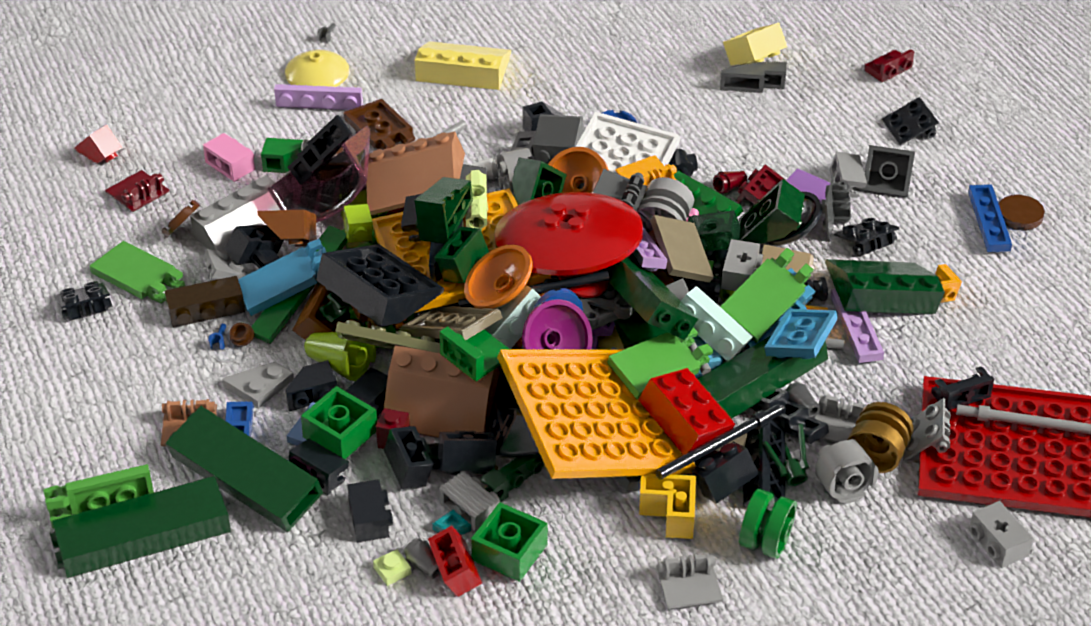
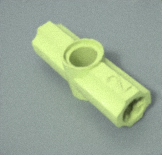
[466,170,488,231]

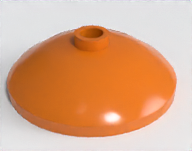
[548,147,609,193]
[464,245,533,309]

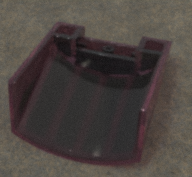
[268,125,370,222]

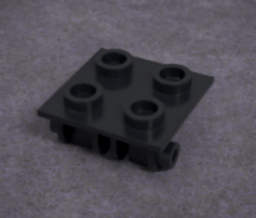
[882,96,939,146]
[834,218,900,256]
[55,281,112,321]

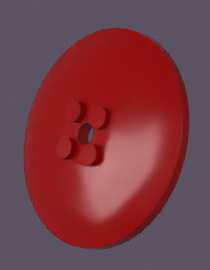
[494,192,643,276]

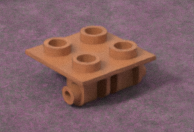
[161,399,217,446]

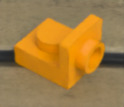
[935,264,962,303]

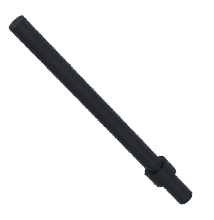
[458,270,610,307]
[655,405,783,480]

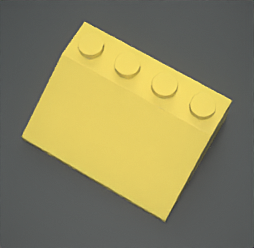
[414,41,511,90]

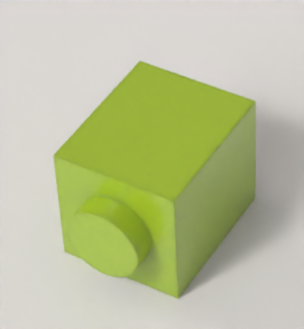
[344,204,373,243]

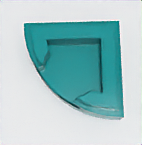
[432,510,471,535]

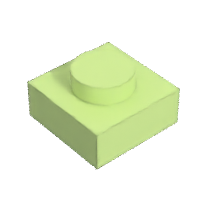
[373,549,412,586]

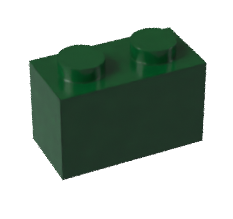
[434,227,489,283]

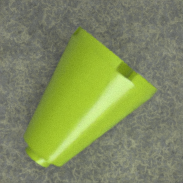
[304,332,376,381]

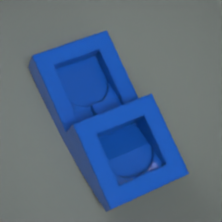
[225,402,254,437]

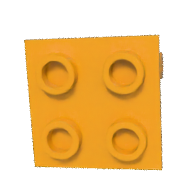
[615,155,677,186]

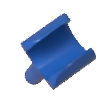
[208,324,226,349]

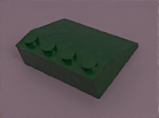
[825,259,945,314]

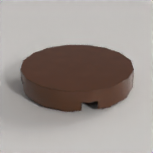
[999,194,1045,230]
[161,200,200,238]

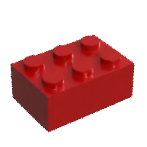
[638,368,735,455]

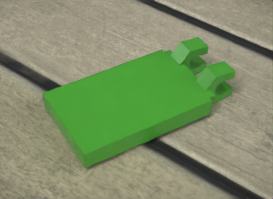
[89,241,185,304]
[720,248,814,343]
[607,327,714,399]
[43,464,154,529]

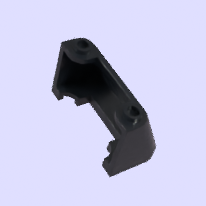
[487,369,540,458]

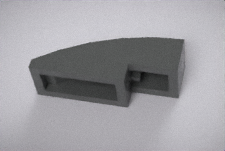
[720,62,787,93]

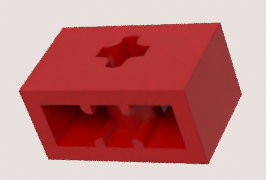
[428,525,483,597]

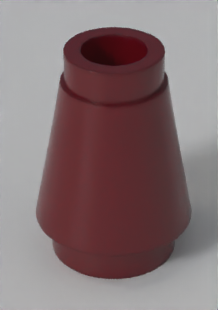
[713,171,747,194]

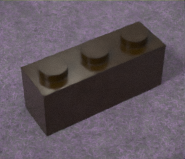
[164,276,245,327]

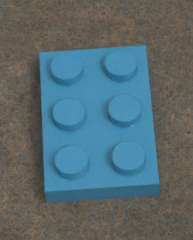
[764,309,837,359]

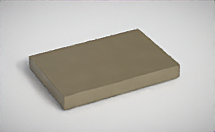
[650,215,714,282]

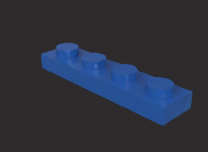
[968,184,1012,252]

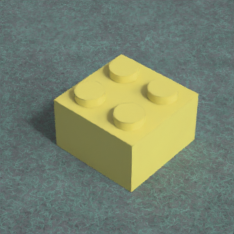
[723,23,787,66]

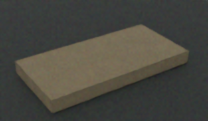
[400,306,503,340]

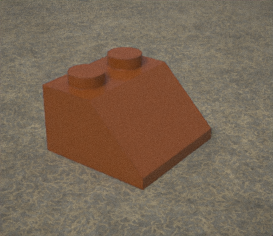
[257,210,316,247]

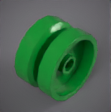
[739,489,797,559]

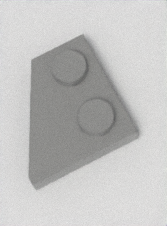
[203,249,248,279]
[222,362,294,408]

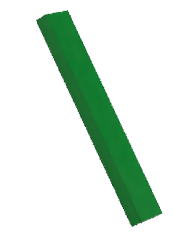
[252,225,348,344]

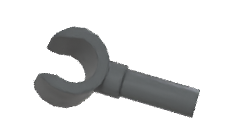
[318,23,336,42]

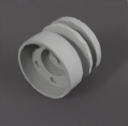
[637,177,694,233]

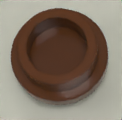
[229,322,254,347]

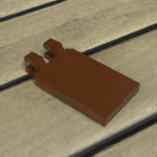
[343,99,416,150]

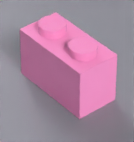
[203,133,255,182]

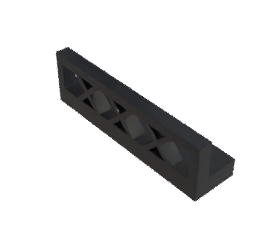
[743,420,785,507]

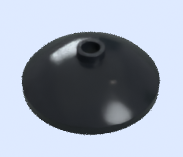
[766,192,822,246]

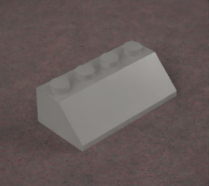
[190,175,293,251]

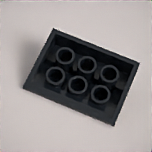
[316,244,444,327]

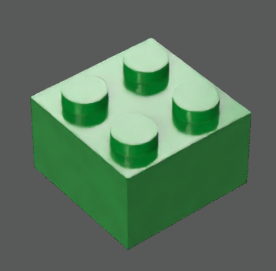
[301,386,377,459]
[471,502,548,582]

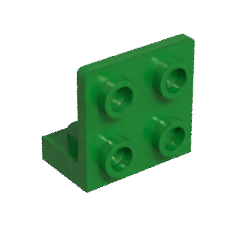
[440,326,511,381]

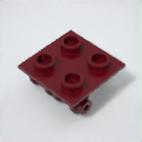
[105,170,170,212]

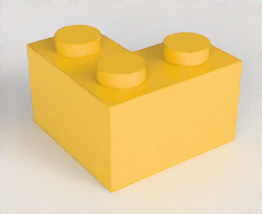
[639,473,696,539]

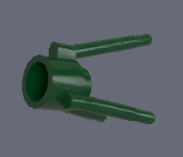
[763,424,809,486]

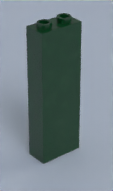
[598,253,699,340]
[698,335,828,419]
[165,406,323,533]
[49,476,231,578]

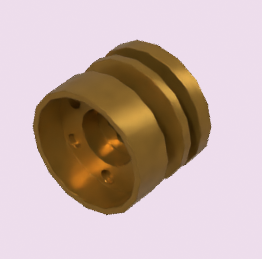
[847,402,914,473]

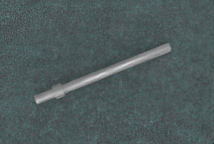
[956,404,1091,435]

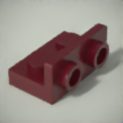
[864,49,915,83]
[736,164,786,204]

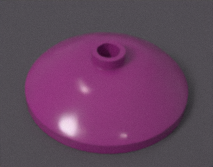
[522,299,593,350]

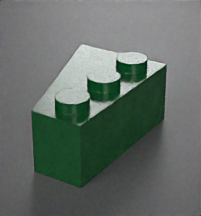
[414,177,473,244]

